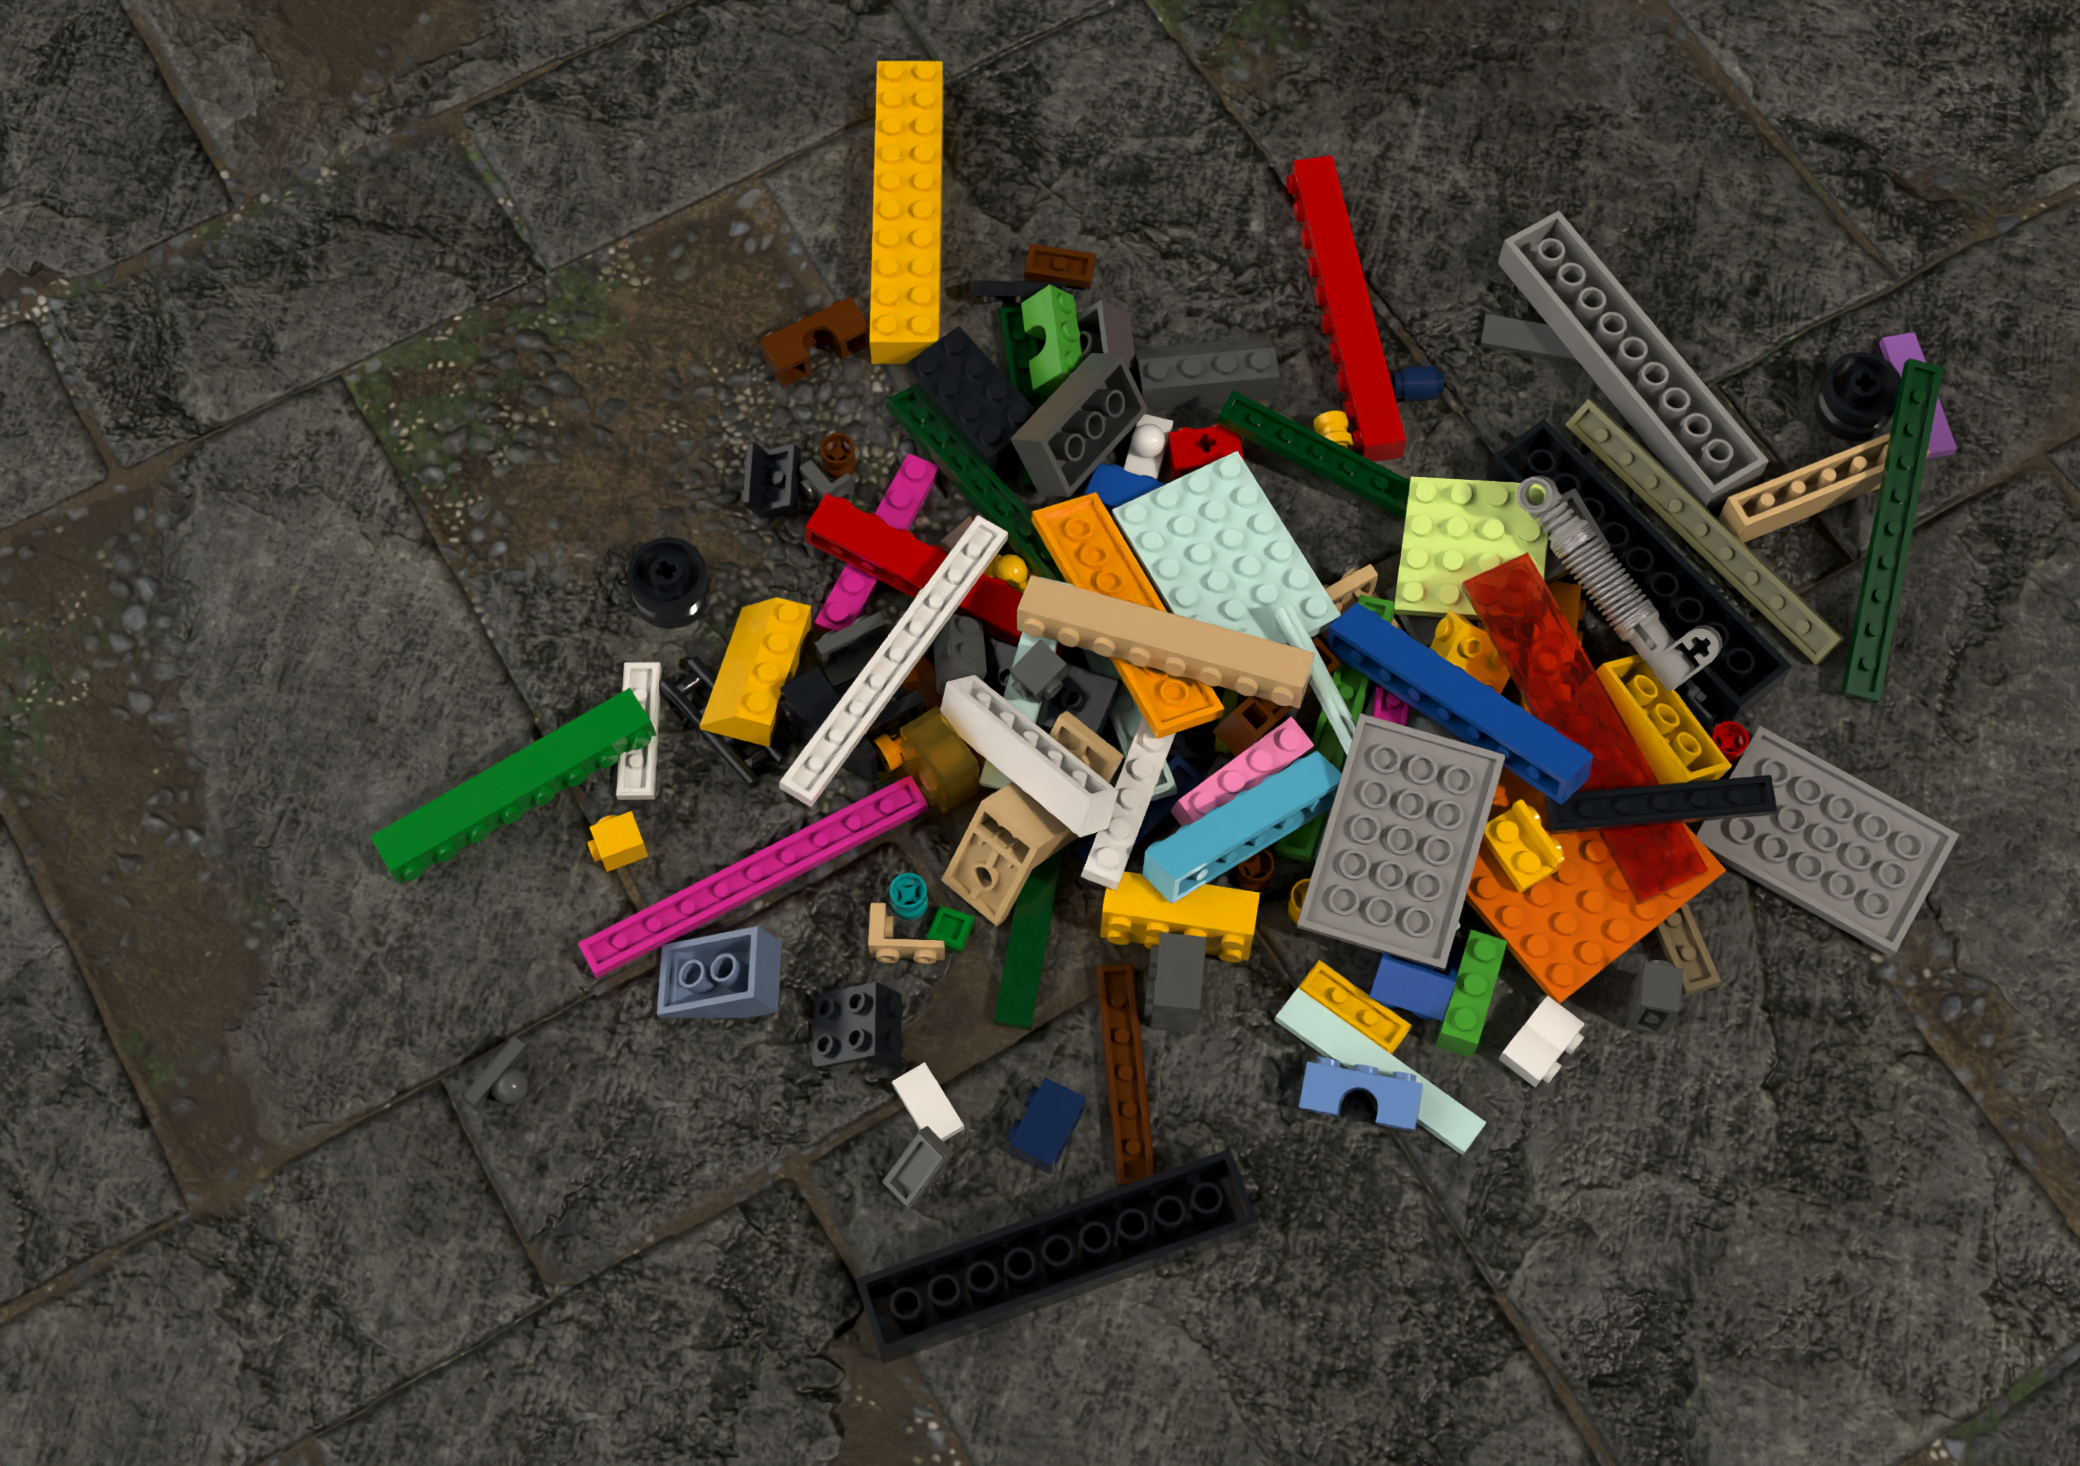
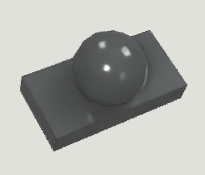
[464,1037,529,1110]
[882,1126,954,1209]

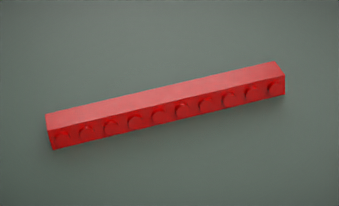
[1287,155,1406,462]

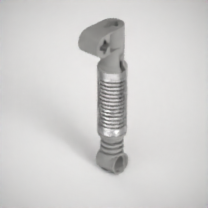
[1516,475,1722,692]

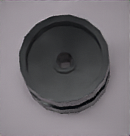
[1814,352,1901,442]
[627,537,711,629]

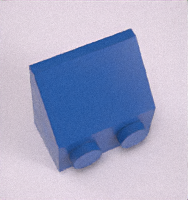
[1369,948,1463,1021]

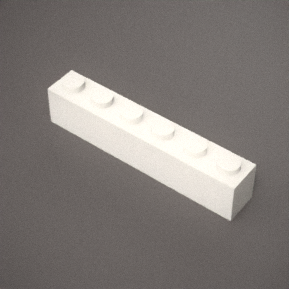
[938,675,1119,837]

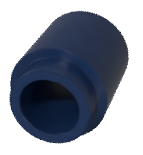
[1393,365,1444,402]

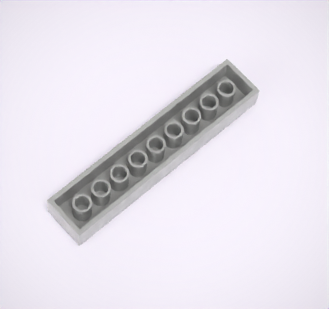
[1498,211,1769,510]

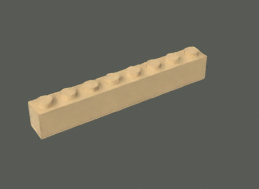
[1017,575,1315,708]

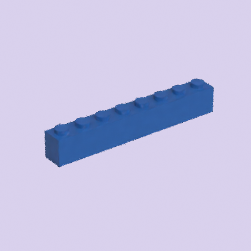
[1327,602,1594,805]

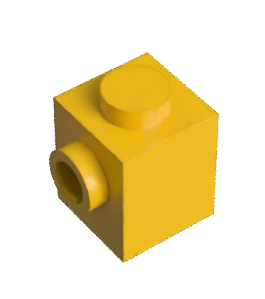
[587,811,648,872]

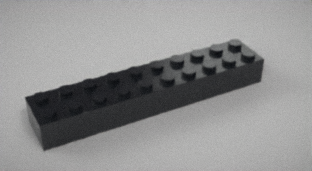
[1486,419,1792,722]
[856,1149,1258,1364]

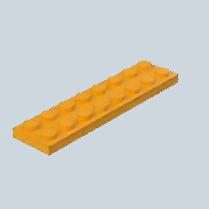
[1031,492,1225,739]

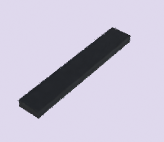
[1544,775,1778,835]

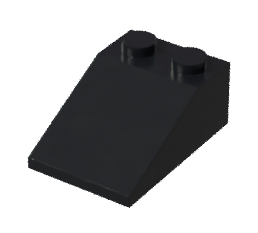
[779,666,879,783]

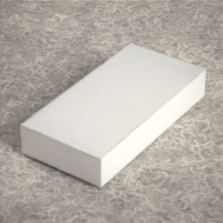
[892,1062,964,1142]

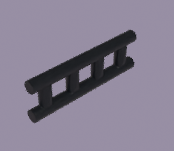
[659,656,789,787]

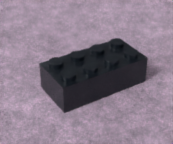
[904,326,1037,475]

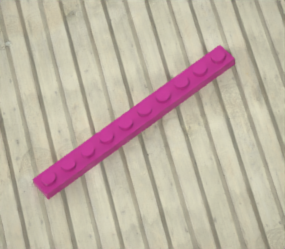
[578,775,929,979]

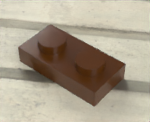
[1024,244,1096,289]

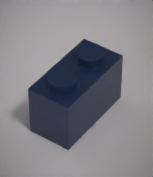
[1006,1077,1086,1175]

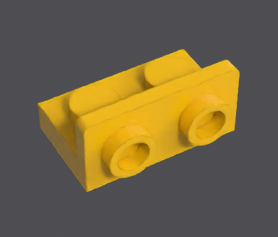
[1482,799,1565,893]

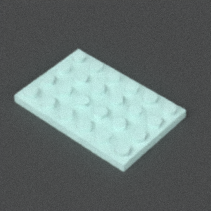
[1112,451,1341,646]

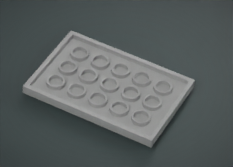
[1297,713,1506,971]
[1696,726,1959,957]

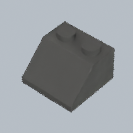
[1076,300,1137,374]

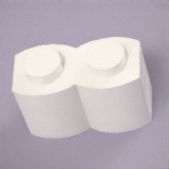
[1499,996,1585,1088]

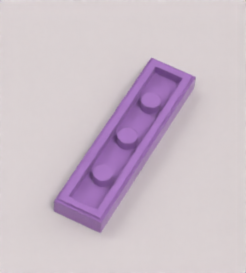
[1879,332,1957,459]

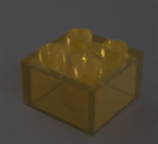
[898,706,980,813]

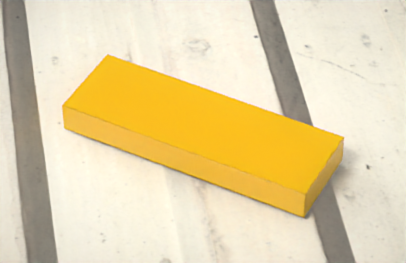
[1298,960,1412,1055]

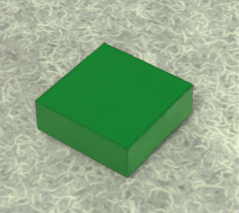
[926,905,975,954]

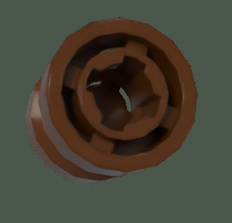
[820,433,857,480]
[1235,849,1274,893]

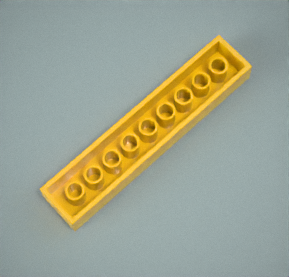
[870,61,944,364]

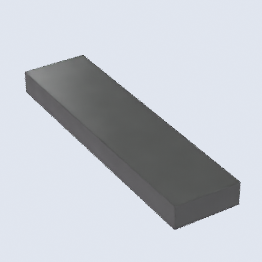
[1480,314,1580,364]

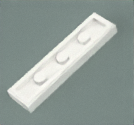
[616,662,662,800]

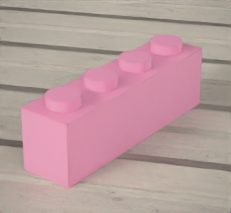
[1170,716,1314,826]

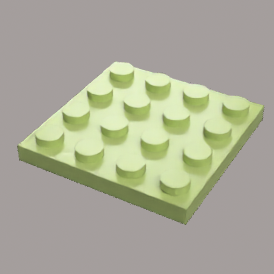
[1394,477,1550,624]

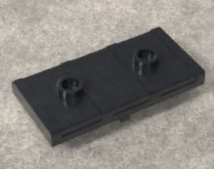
[982,637,1123,736]

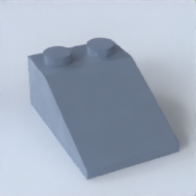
[657,926,782,1018]

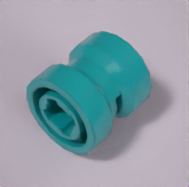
[889,873,928,921]

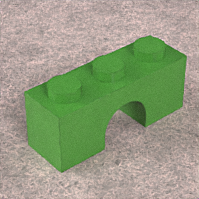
[1021,285,1083,397]
[1435,930,1507,1058]

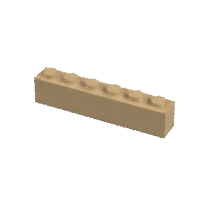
[1718,433,1930,543]

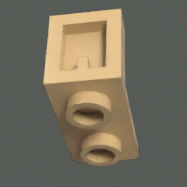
[868,903,945,964]

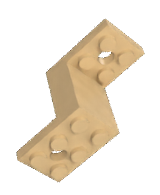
[941,711,1124,926]

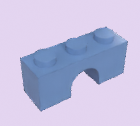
[1299,1057,1423,1132]

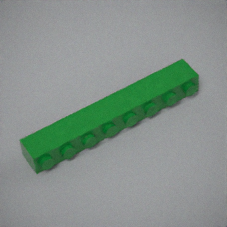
[370,688,657,884]

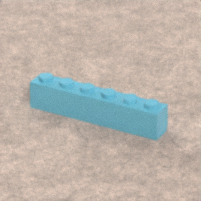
[1142,751,1342,904]

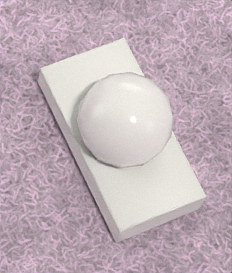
[1124,414,1173,480]

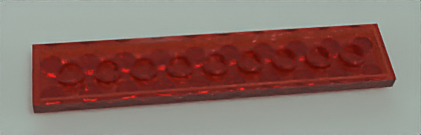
[1461,552,1708,905]

